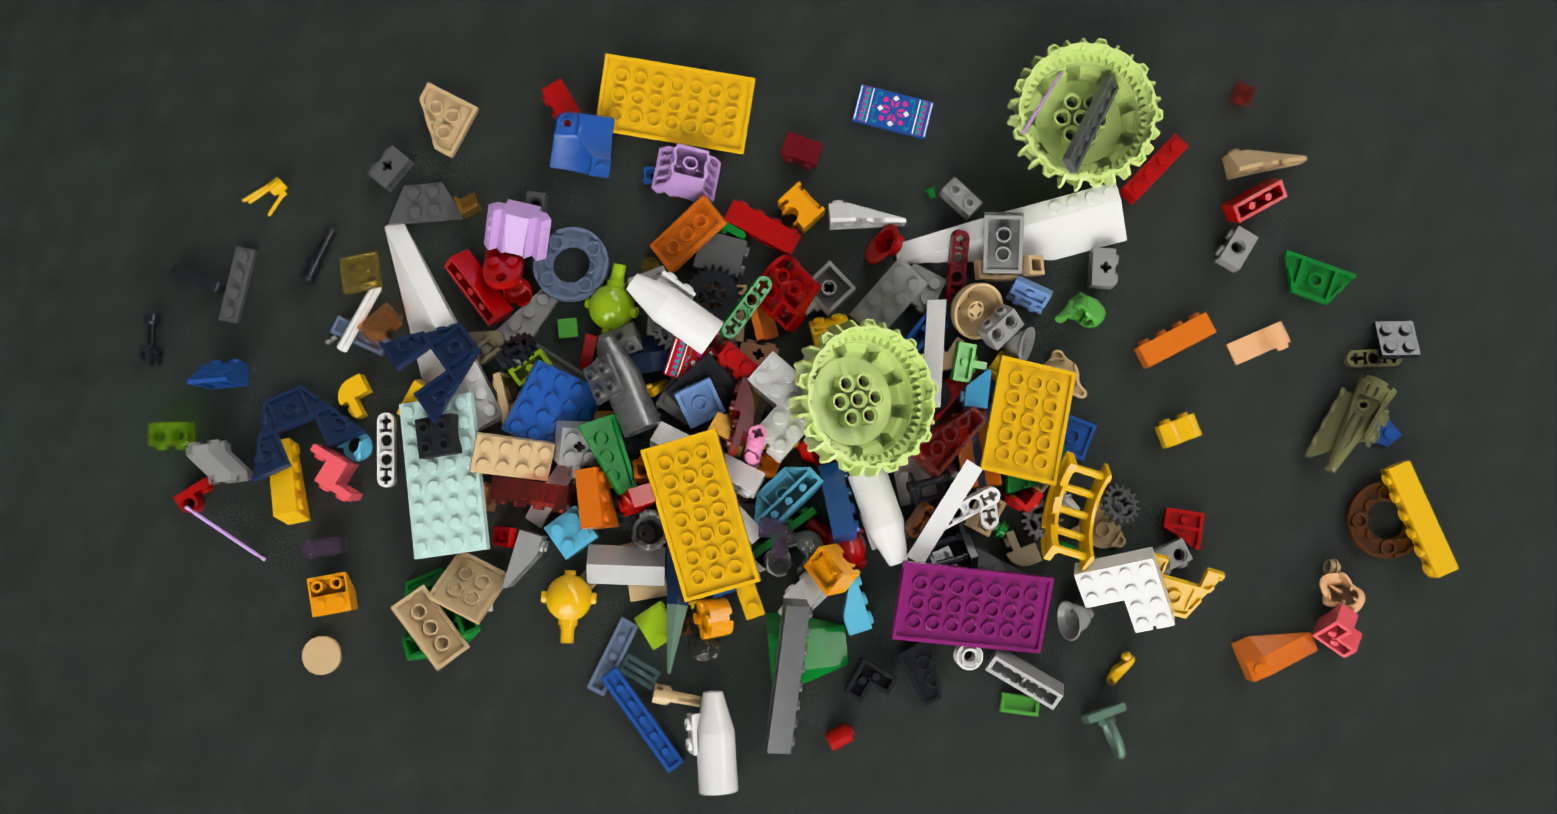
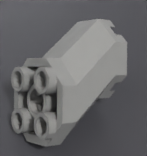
[186,439,253,484]

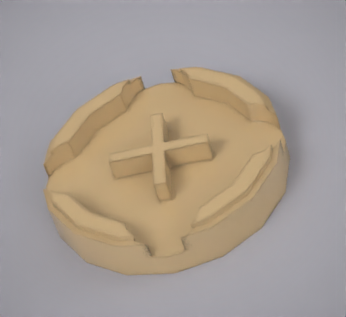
[302,636,342,675]

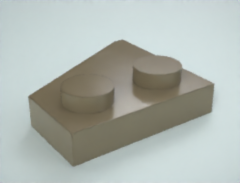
[468,330,505,366]

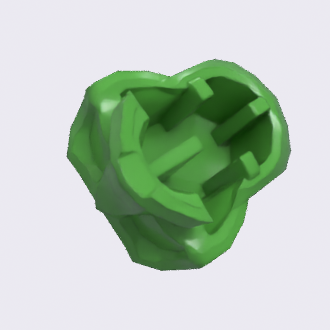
[1055,292,1106,328]

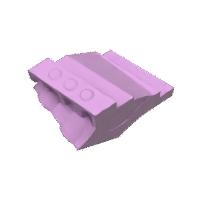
[651,143,721,203]
[484,199,552,261]

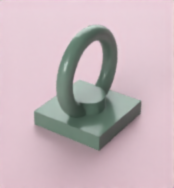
[1081,702,1127,759]

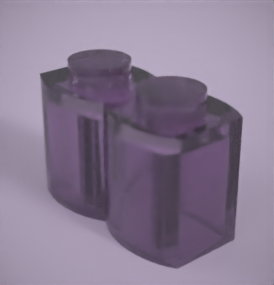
[301,536,348,559]

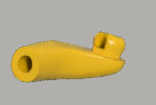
[1106,651,1135,686]

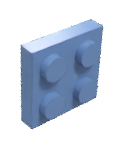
[674,376,726,429]

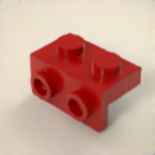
[1002,487,1044,513]

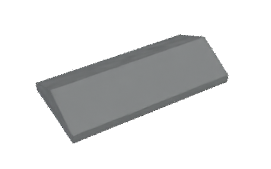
[587,544,666,586]

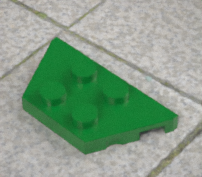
[1284,250,1357,305]

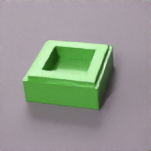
[557,318,579,339]

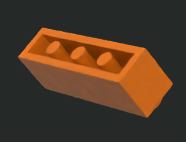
[1134,312,1217,369]

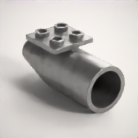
[583,336,661,438]

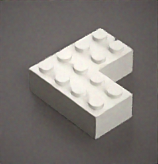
[747,351,806,463]
[1074,547,1175,633]

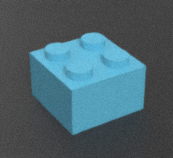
[544,505,601,560]

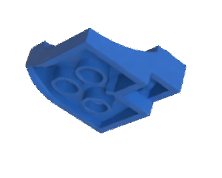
[549,111,614,178]

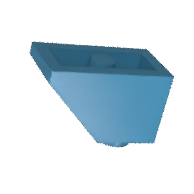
[959,370,992,410]

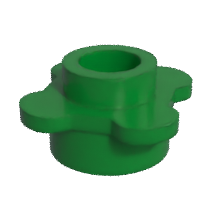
[993,519,1010,538]

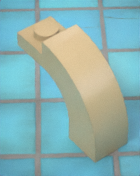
[974,255,1045,282]

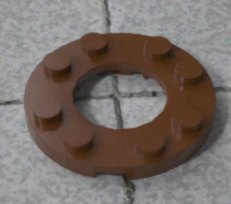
[1346,482,1415,559]

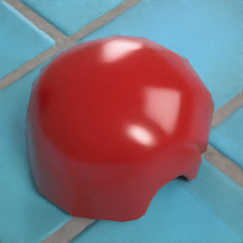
[502,278,532,307]

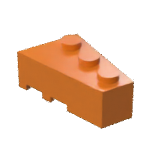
[575,467,619,529]

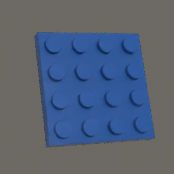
[501,359,600,445]

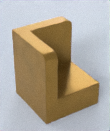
[453,193,483,219]

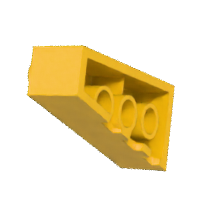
[270,438,311,525]

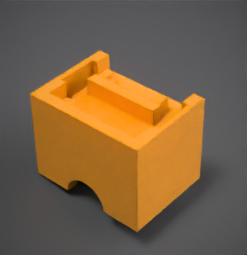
[778,182,825,234]
[803,543,861,596]

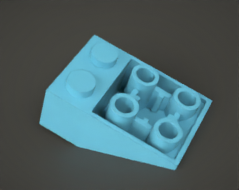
[842,575,874,636]

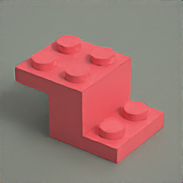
[310,444,363,502]

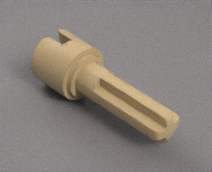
[651,683,702,707]

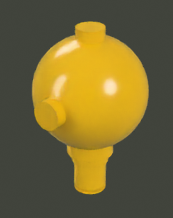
[541,570,597,643]

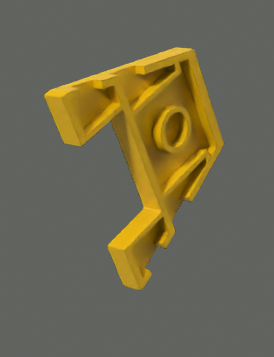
[1154,552,1225,619]

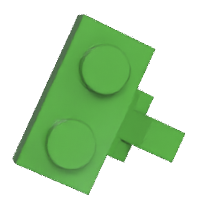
[950,341,987,383]

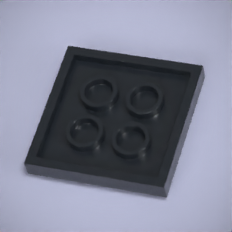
[664,352,737,432]

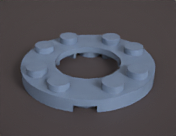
[533,227,610,302]

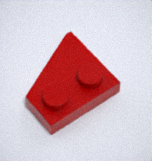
[1162,507,1205,550]

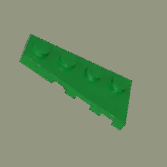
[577,413,637,495]

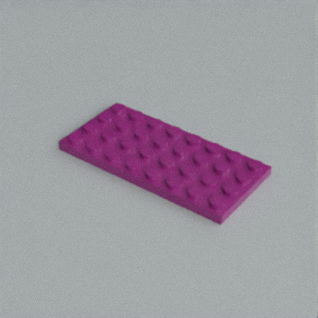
[890,560,1054,654]

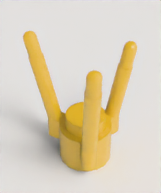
[242,177,288,216]

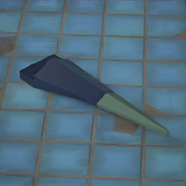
[667,543,689,674]

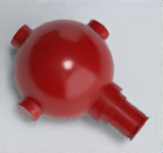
[804,516,868,570]

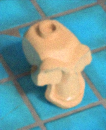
[1319,572,1366,613]

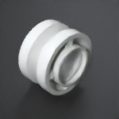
[953,645,983,670]

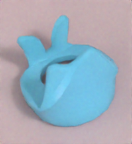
[337,434,373,462]

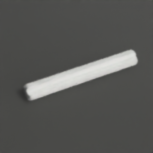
[337,284,382,352]

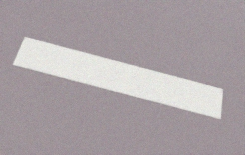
[924,299,947,407]
[907,459,983,563]

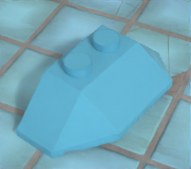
[754,467,824,535]

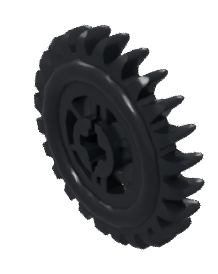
[685,264,743,321]

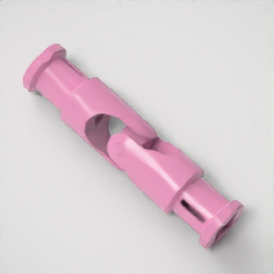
[742,425,767,469]

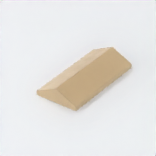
[390,584,470,671]

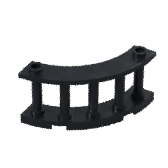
[906,462,979,568]

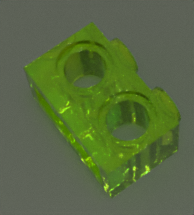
[148,422,195,450]

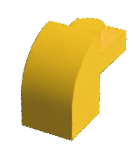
[338,374,373,420]

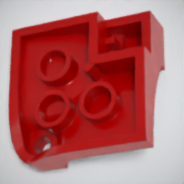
[749,254,822,333]

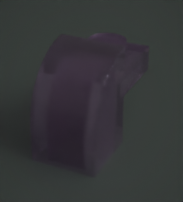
[758,517,794,559]

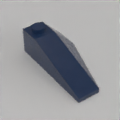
[630,336,671,377]

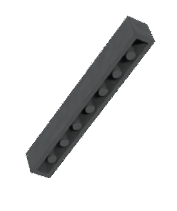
[764,598,813,754]

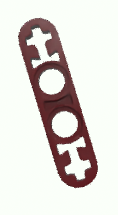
[945,229,970,303]

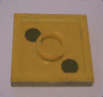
[340,251,383,295]

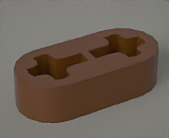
[904,502,935,538]

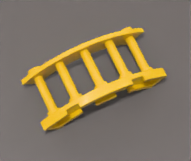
[1041,451,1112,571]

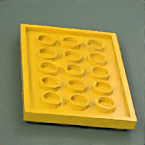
[979,355,1076,486]

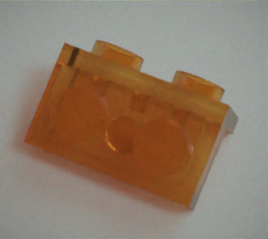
[357,303,404,345]

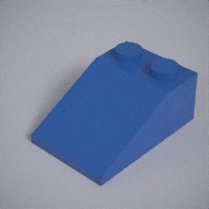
[187,359,249,389]

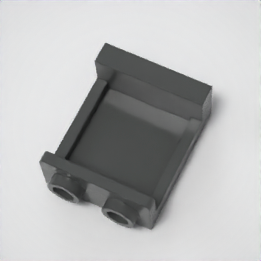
[693,233,750,280]

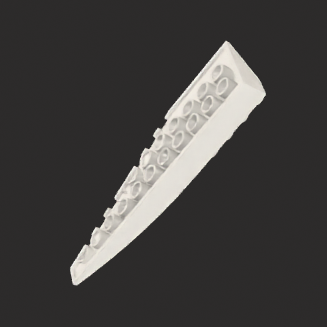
[896,183,1127,264]
[385,224,503,432]

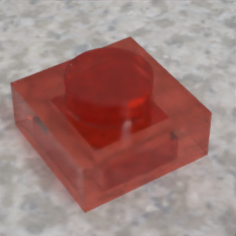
[1230,82,1256,107]

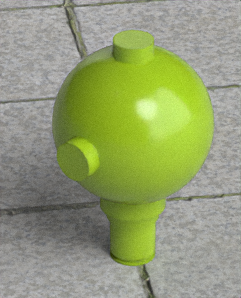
[585,263,639,333]

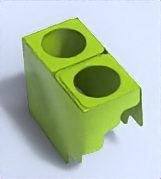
[634,600,667,650]

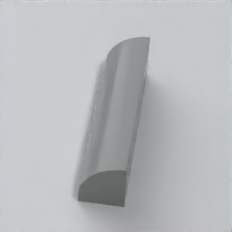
[985,649,1064,710]

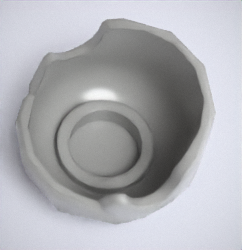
[763,546,792,577]

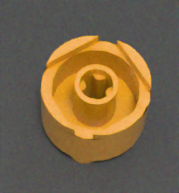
[693,596,734,640]

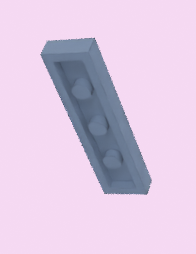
[587,617,639,696]

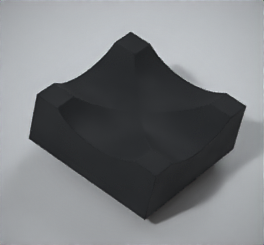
[415,413,462,460]

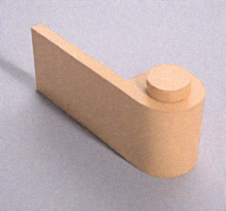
[1226,321,1291,366]

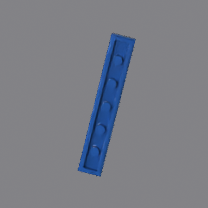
[600,666,684,773]

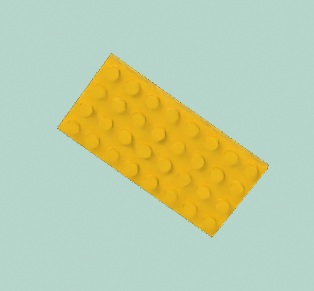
[597,53,756,155]
[640,428,761,602]

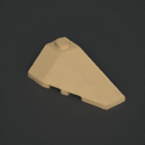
[1222,149,1307,180]

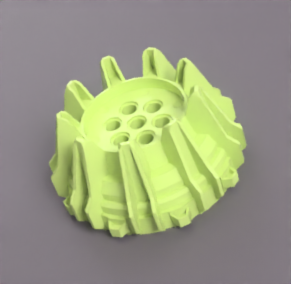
[1007,38,1163,192]
[788,319,939,477]

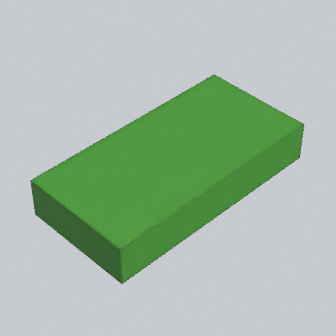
[999,691,1040,717]

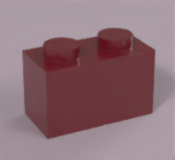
[780,131,824,170]

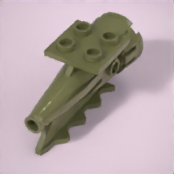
[1305,375,1397,474]

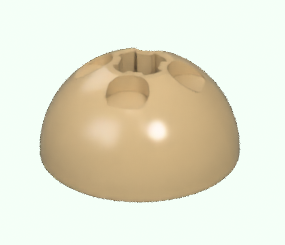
[950,283,1003,339]

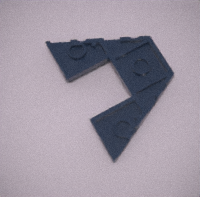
[379,322,481,423]
[251,385,366,483]

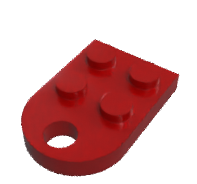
[483,248,525,289]

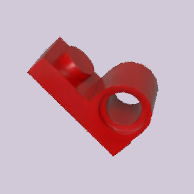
[173,477,217,513]

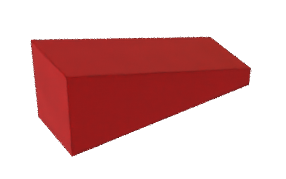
[579,333,598,370]

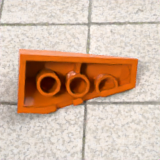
[1231,632,1318,682]

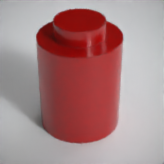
[824,722,856,751]

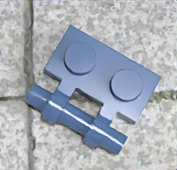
[1005,275,1053,314]

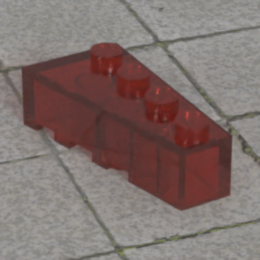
[909,406,988,477]
[489,475,573,513]

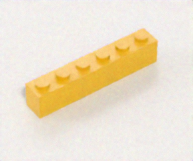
[1380,460,1459,578]

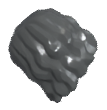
[631,509,667,552]
[777,530,824,576]

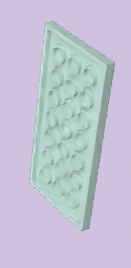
[399,392,490,559]

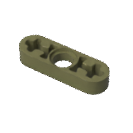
[1343,349,1403,368]

